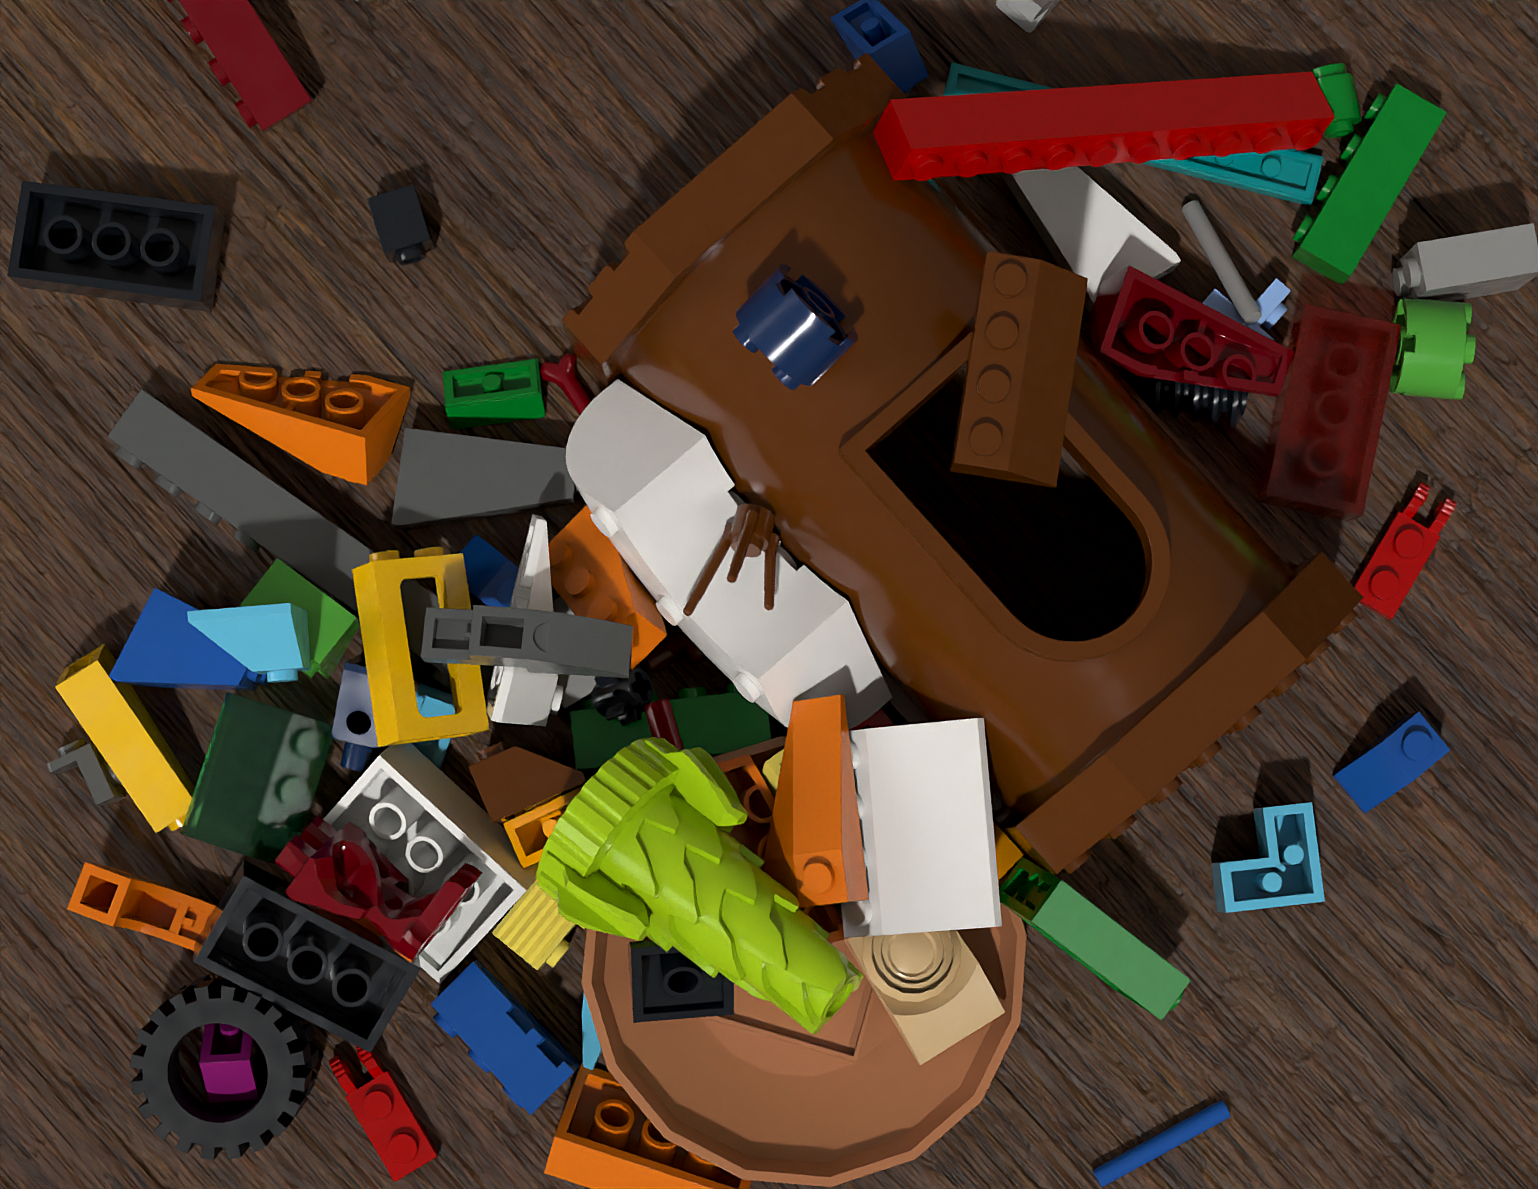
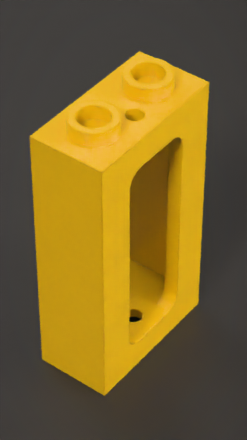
[352,547,489,747]

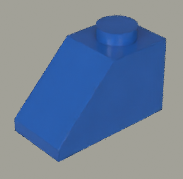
[831,0,929,94]
[460,534,519,607]
[1332,712,1451,813]

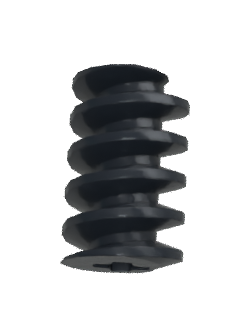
[1146,377,1249,428]

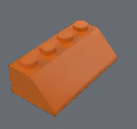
[544,1063,751,1189]

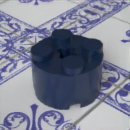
[733,264,858,391]

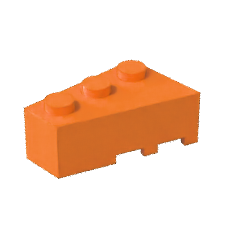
[548,505,667,670]

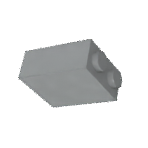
[1392,223,1538,301]

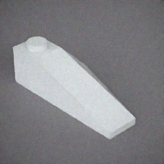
[485,514,563,726]

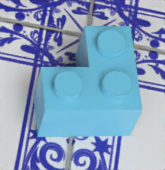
[1211,802,1325,913]

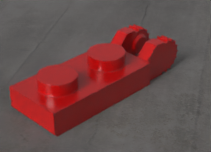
[1353,481,1457,620]
[328,1045,439,1182]

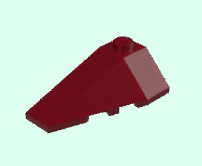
[1087,265,1294,396]

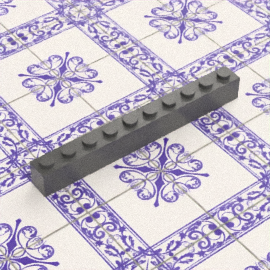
[107,389,494,717]

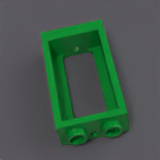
[999,857,1191,1021]

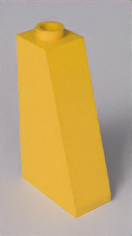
[55,643,200,833]

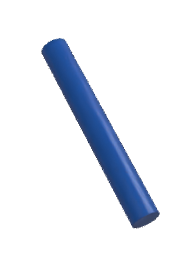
[1092,1099,1231,1188]

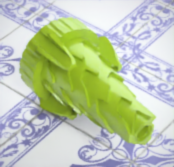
[536,737,864,1034]

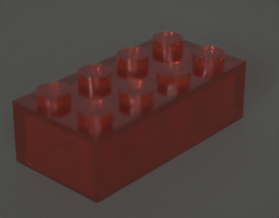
[1257,304,1401,522]

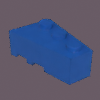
[431,960,580,1115]

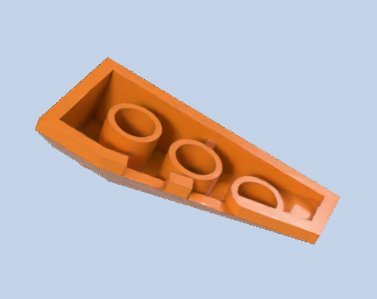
[191,363,410,486]
[764,694,869,908]

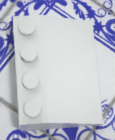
[841,718,1002,938]
[323,743,539,984]

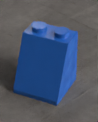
[109,588,268,691]

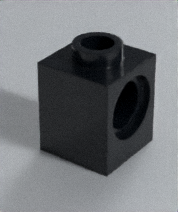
[367,184,436,265]

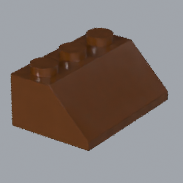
[468,742,591,824]

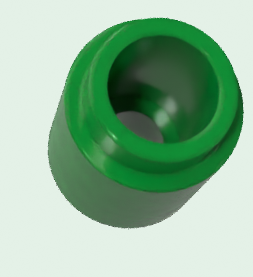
[1309,63,1362,139]

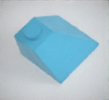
[187,603,311,683]

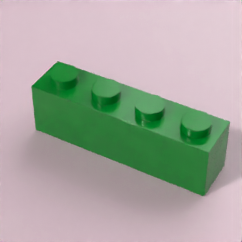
[1292,83,1447,285]
[570,683,771,771]

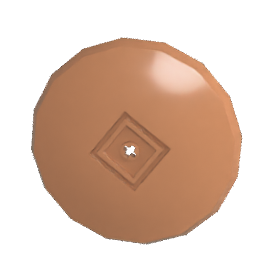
[581,736,1027,1187]

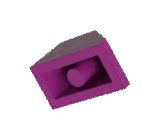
[199,1023,263,1103]

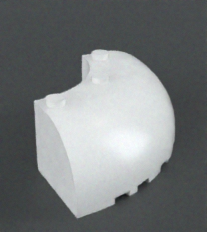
[566,379,892,730]

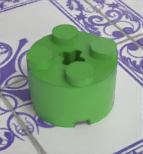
[1387,298,1476,400]

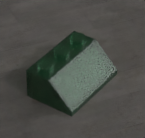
[180,692,333,865]

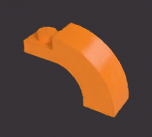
[67,862,217,951]

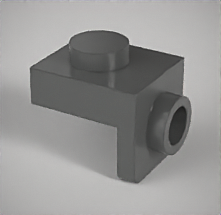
[46,739,126,805]

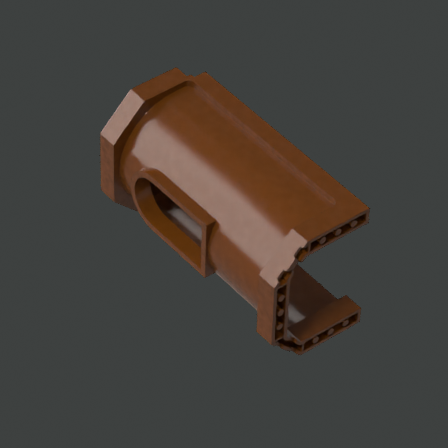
[561,53,1364,874]

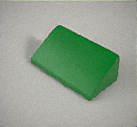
[443,358,545,430]

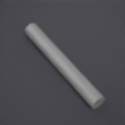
[1182,200,1262,324]

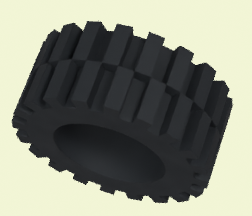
[130,974,319,1160]

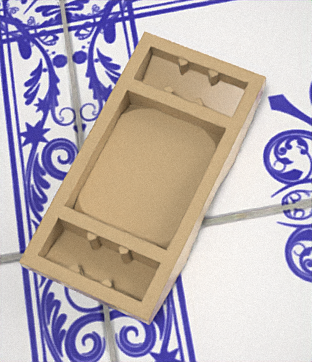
[833,903,1005,1065]

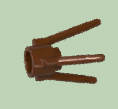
[683,504,780,616]

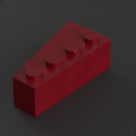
[167,0,313,133]

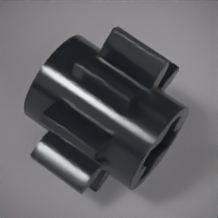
[592,666,654,726]

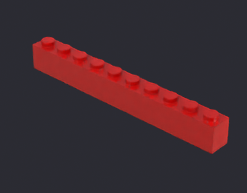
[873,71,1335,181]

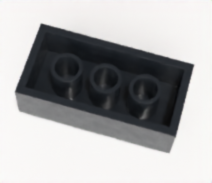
[7,181,226,312]
[193,860,421,1053]

